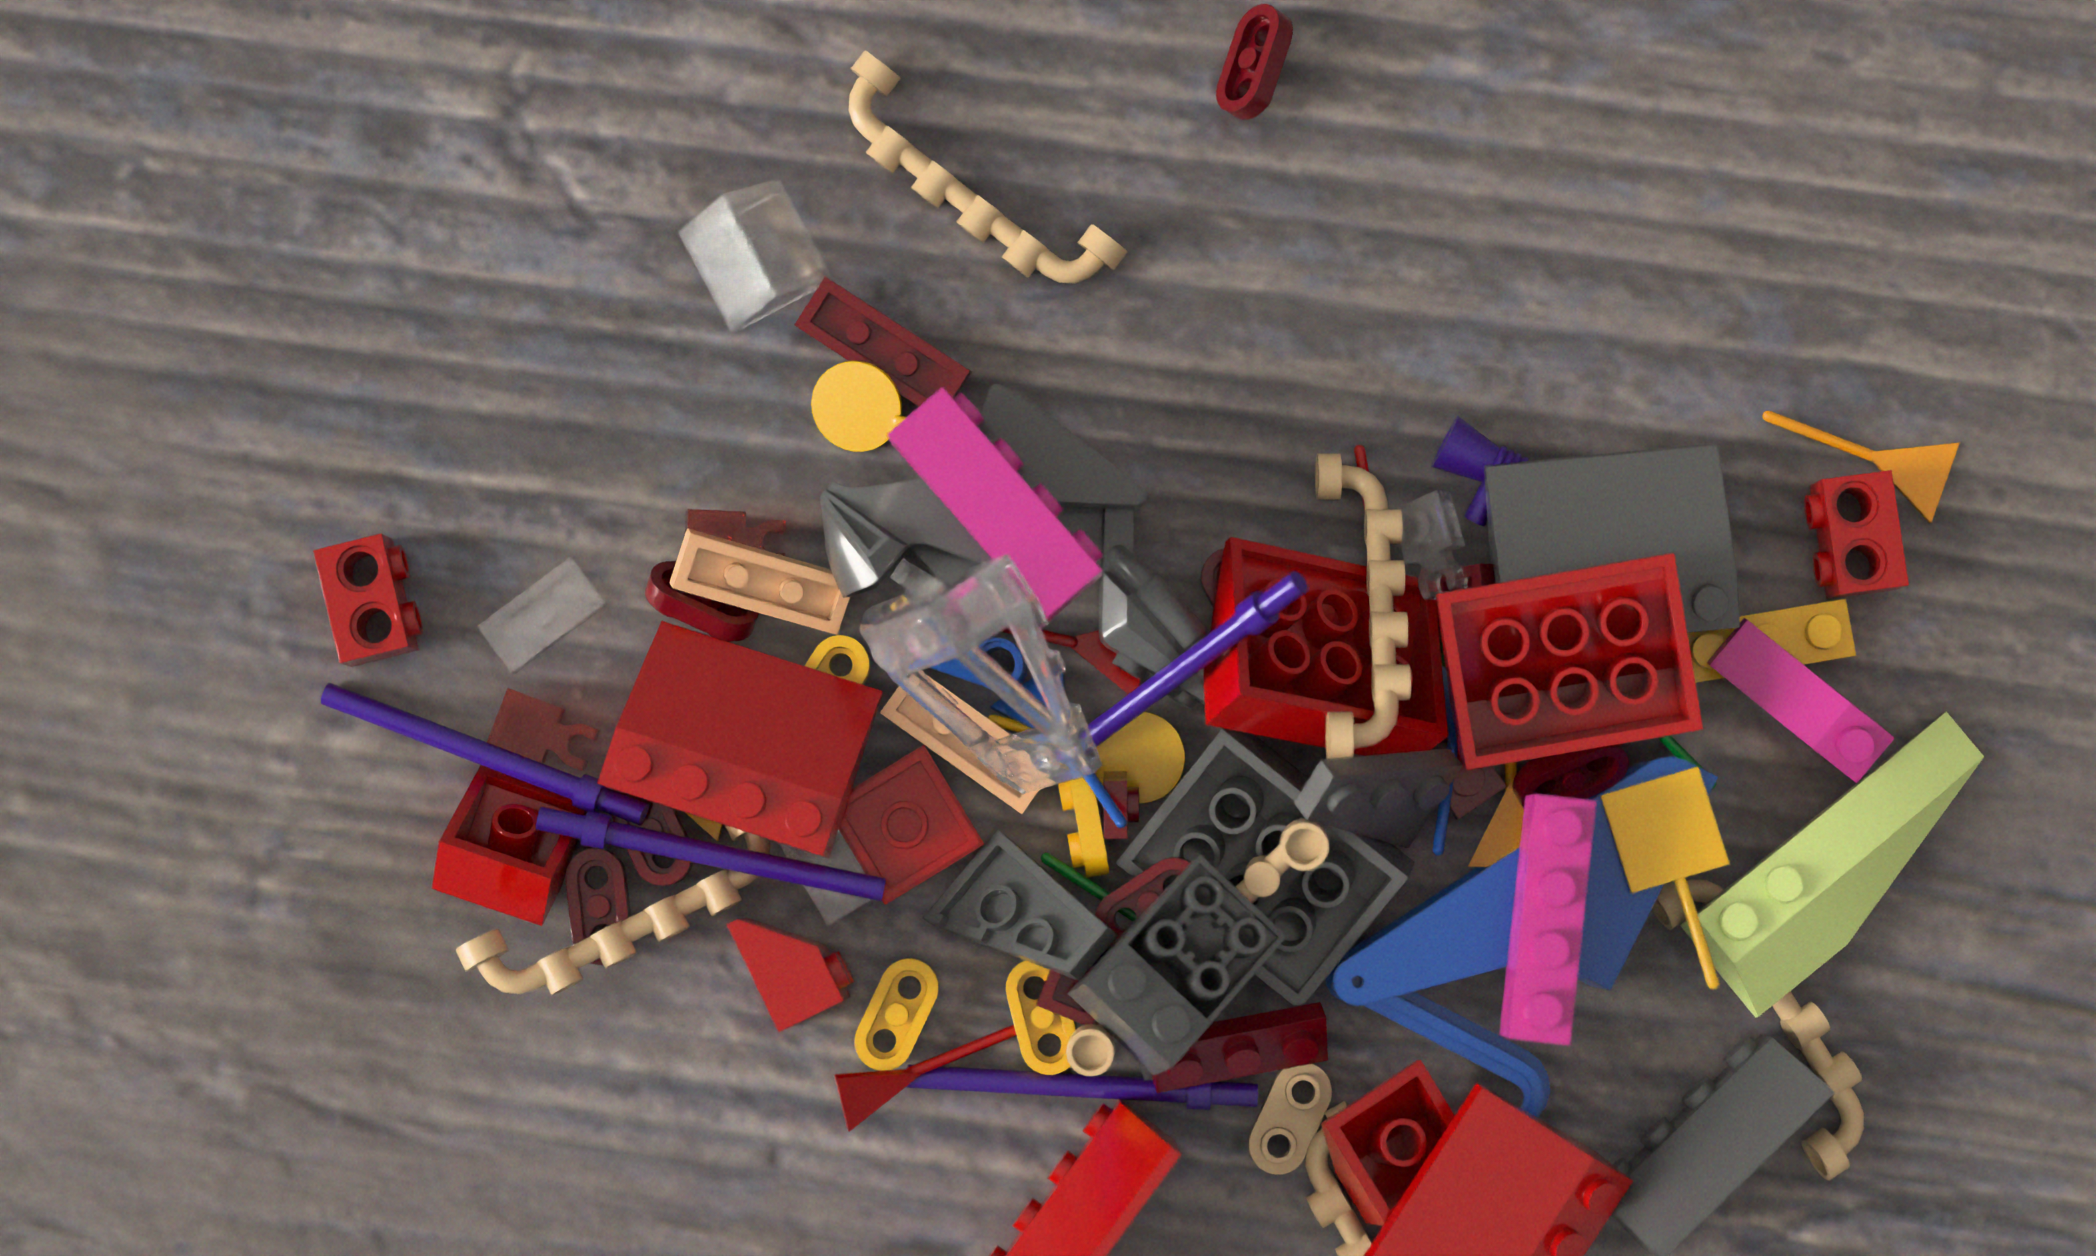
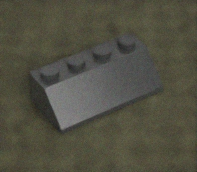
[1611,1035,1835,1256]

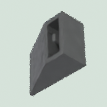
[1068,855,1287,1075]

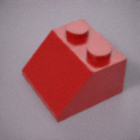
[432,765,587,926]
[727,918,855,1032]
[1321,1060,1455,1226]

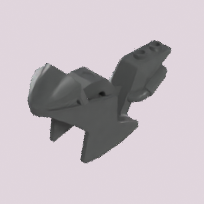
[820,384,1207,710]

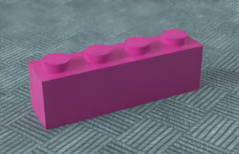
[887,387,1103,623]
[1500,794,1596,1046]

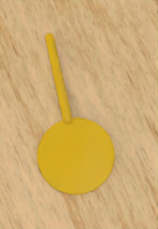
[811,360,907,452]
[988,711,1185,804]

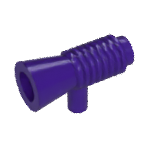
[1431,416,1533,527]

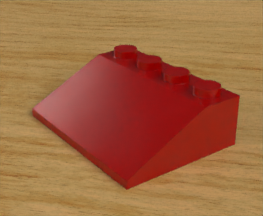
[1203,536,1448,756]
[1436,552,1703,770]
[597,621,883,859]
[1364,1082,1633,1256]
[989,1100,1181,1256]

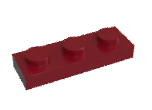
[794,277,972,407]
[1151,1002,1328,1093]

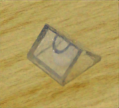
[678,179,833,334]

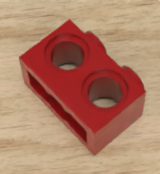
[1804,470,1909,599]
[313,533,423,667]

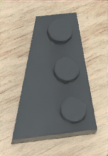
[1294,749,1463,848]
[923,829,1118,981]

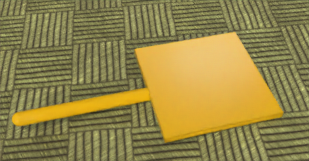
[1600,767,1730,989]

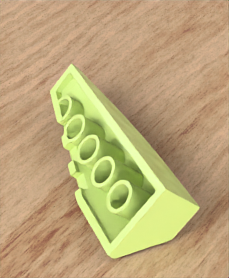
[1680,711,1984,1018]

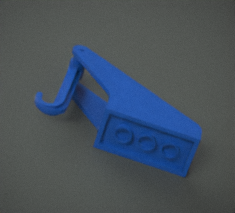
[1325,757,1718,1118]

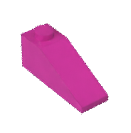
[1707,617,1895,783]

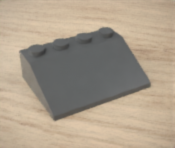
[1484,443,1740,633]
[1116,728,1414,1006]

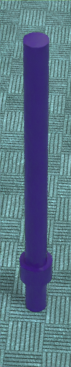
[1050,571,1308,771]
[321,683,649,825]
[536,807,886,902]
[907,1064,1258,1111]

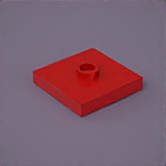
[839,745,985,905]

